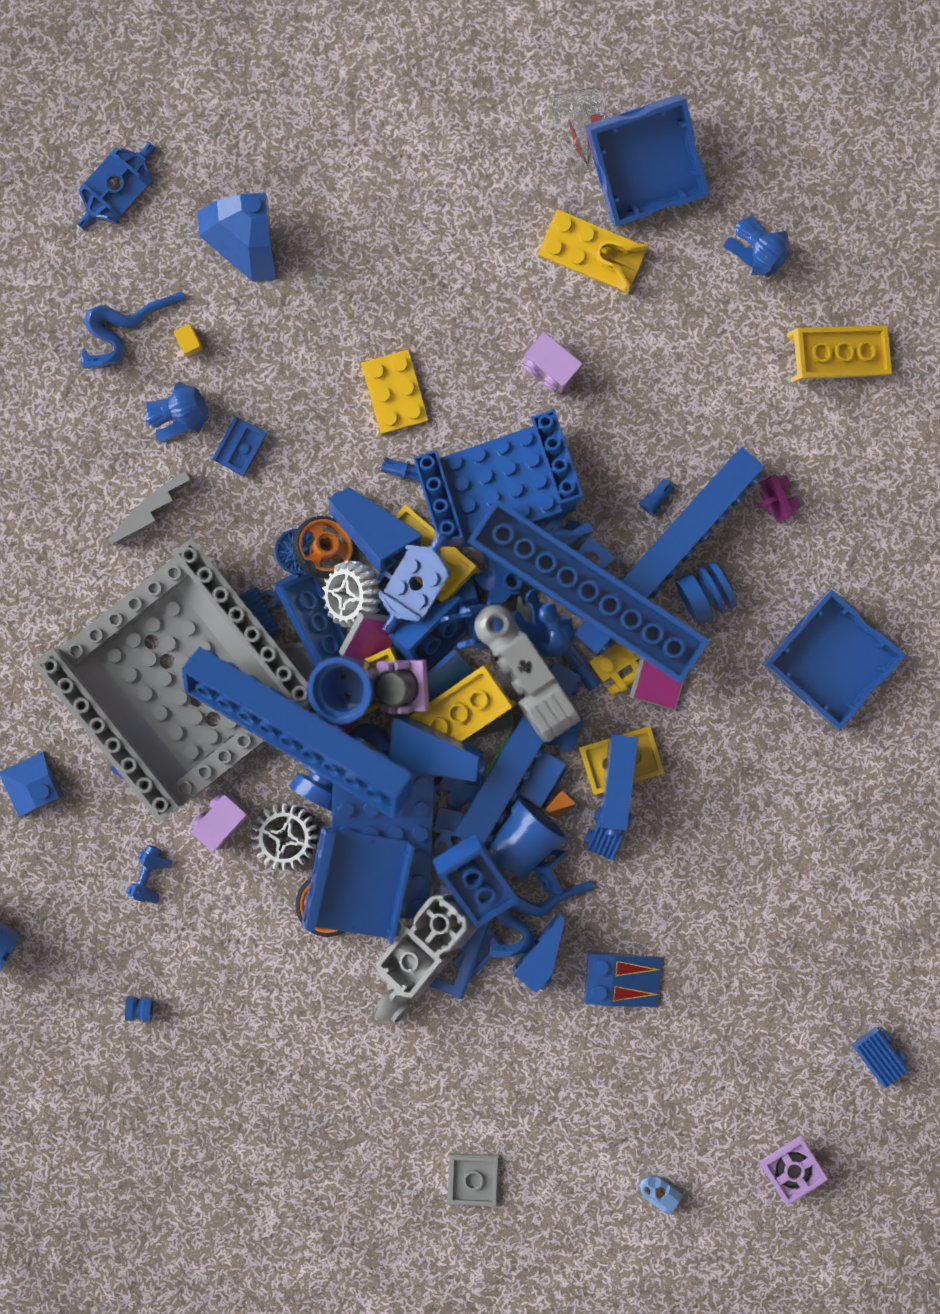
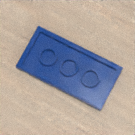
[275,573,354,668]

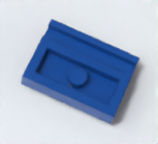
[212,416,267,477]

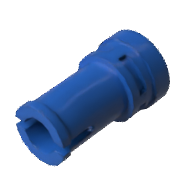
[639,479,675,516]

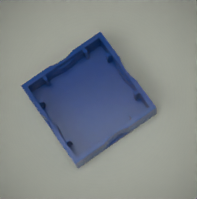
[585,94,710,227]
[761,589,906,730]

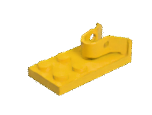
[538,209,649,294]
[787,325,892,383]
[395,504,481,602]
[409,662,517,741]

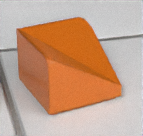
[545,791,576,820]

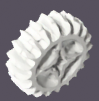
[322,561,383,628]
[251,803,319,871]

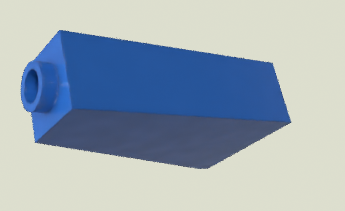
[328,487,421,573]
[389,714,487,782]
[600,735,638,836]

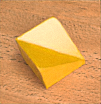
[174,324,204,358]

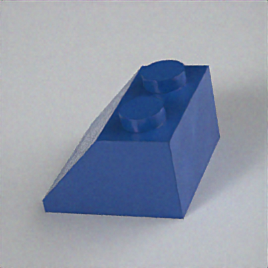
[427,649,474,700]

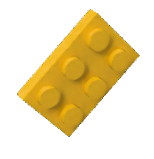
[361,350,429,435]
[579,726,665,795]

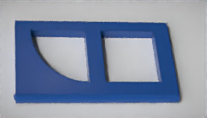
[430,884,491,999]

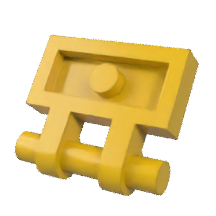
[589,643,639,697]

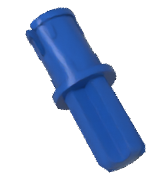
[381,457,421,483]
[562,645,601,692]

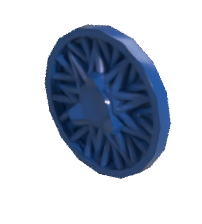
[274,529,314,574]

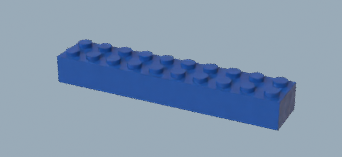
[574,447,765,655]
[468,499,710,684]
[182,646,413,819]

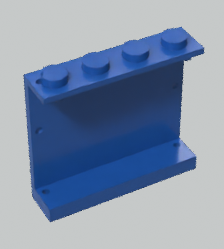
[302,826,417,944]

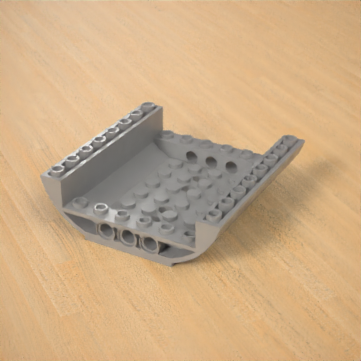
[33,538,310,822]

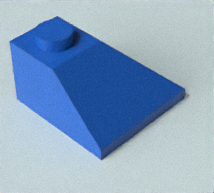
[0,751,64,817]

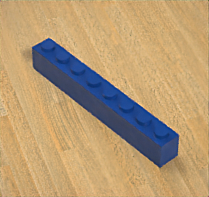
[453,661,582,847]

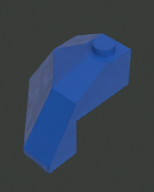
[197,192,277,282]

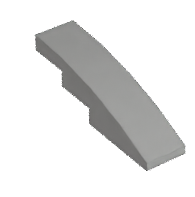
[109,471,193,546]

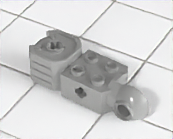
[475,605,581,743]
[375,893,478,1023]

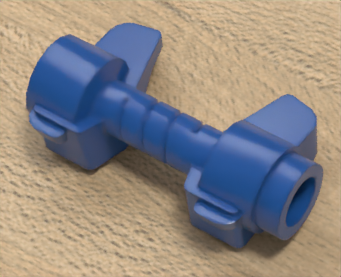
[126,845,171,903]

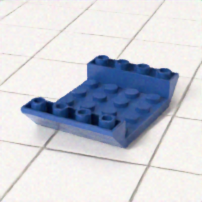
[413,409,584,548]

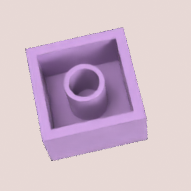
[523,332,582,394]
[191,792,251,852]

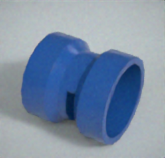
[125,996,154,1022]

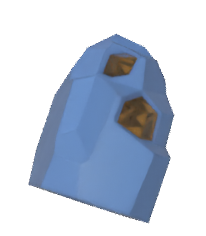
[639,1175,683,1215]

